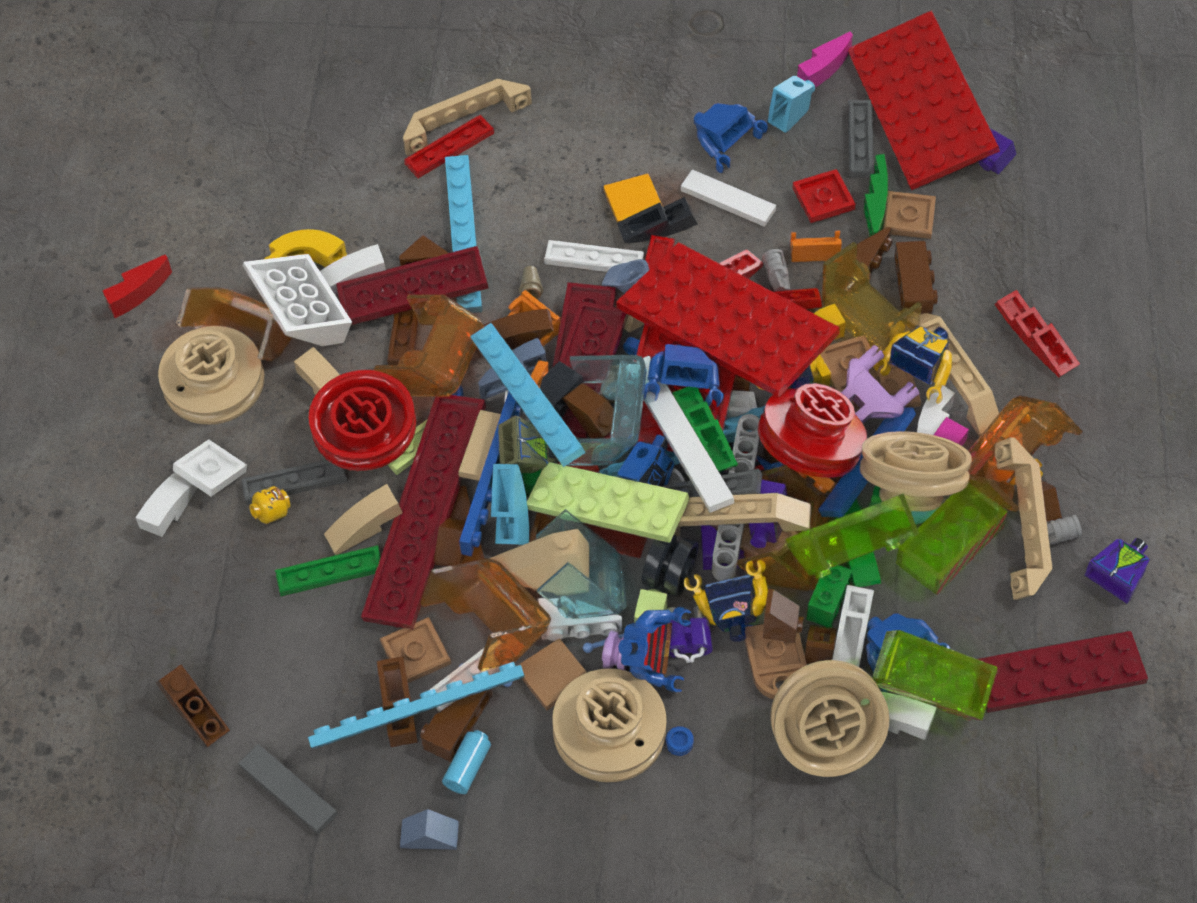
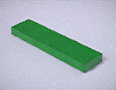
[275,545,381,597]

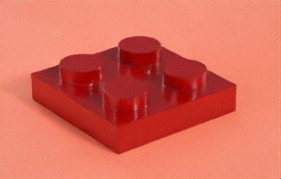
[792,169,856,223]

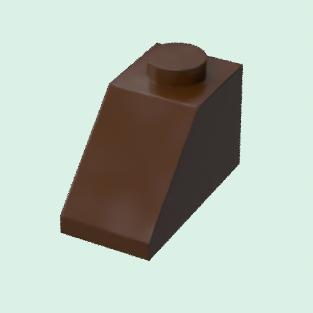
[562,383,622,440]
[763,589,804,642]

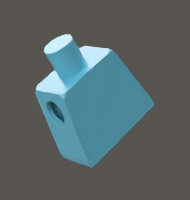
[767,76,815,133]

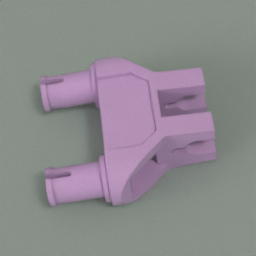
[841,345,919,424]

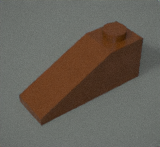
[420,689,493,762]

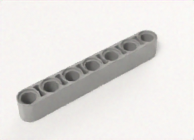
[712,414,760,581]

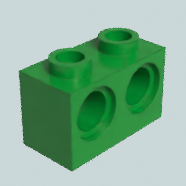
[806,561,852,628]

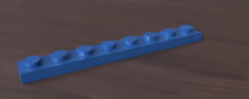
[459,392,523,556]

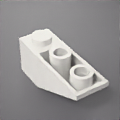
[538,596,622,641]

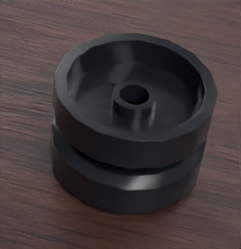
[642,534,699,597]

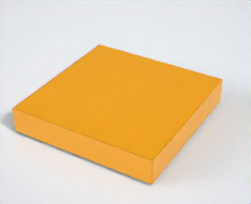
[603,174,662,222]

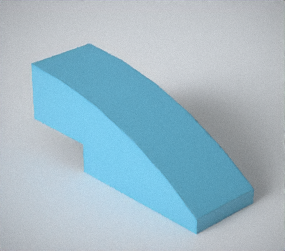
[491,464,529,545]

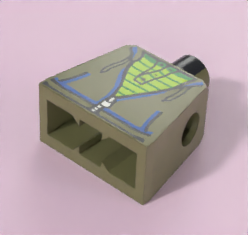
[498,416,556,474]

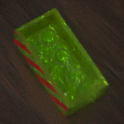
[895,483,1008,595]
[872,630,998,721]

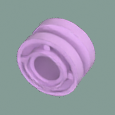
[602,631,628,671]

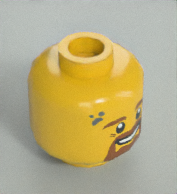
[249,486,290,524]

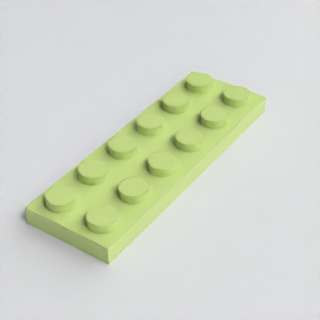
[527,462,690,543]

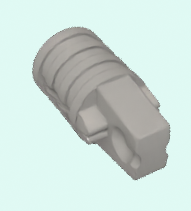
[762,249,790,292]
[1047,515,1082,545]

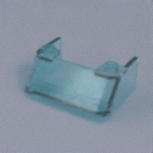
[567,355,647,466]
[536,509,627,619]

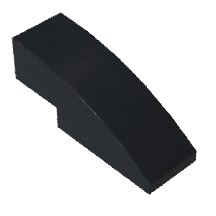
[617,197,698,243]

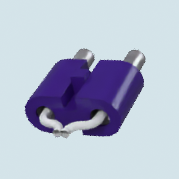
[667,606,713,663]

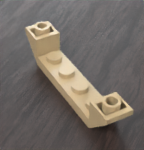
[403,79,532,156]
[903,313,1001,437]
[994,437,1052,600]
[674,493,811,536]

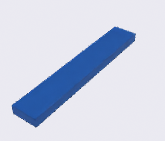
[818,407,916,518]

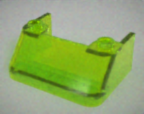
[785,493,919,579]

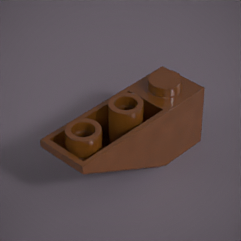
[832,227,893,294]
[156,664,230,747]

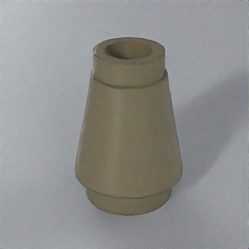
[519,266,543,300]

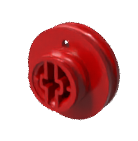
[309,370,416,471]
[758,383,867,478]

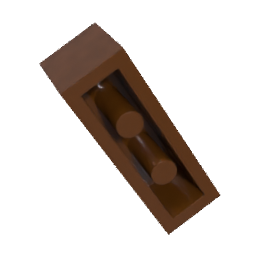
[894,241,938,316]

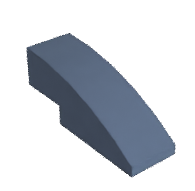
[478,338,546,400]

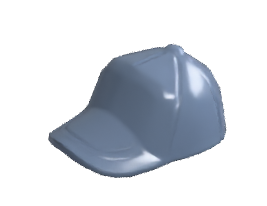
[602,259,649,293]

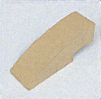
[294,347,339,395]
[324,484,402,555]

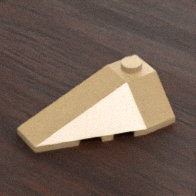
[488,529,589,595]

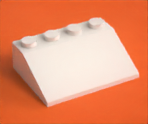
[243,254,352,346]

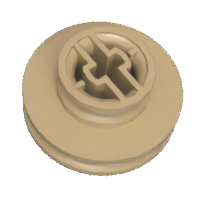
[158,326,265,425]
[860,432,972,512]
[770,660,889,777]
[553,669,666,782]

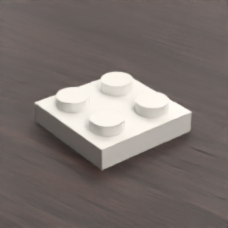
[173,439,247,497]

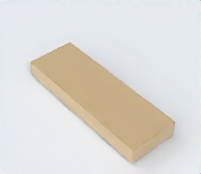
[459,410,501,481]

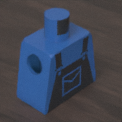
[617,435,674,487]

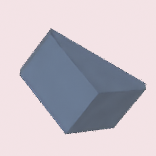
[400,809,459,850]

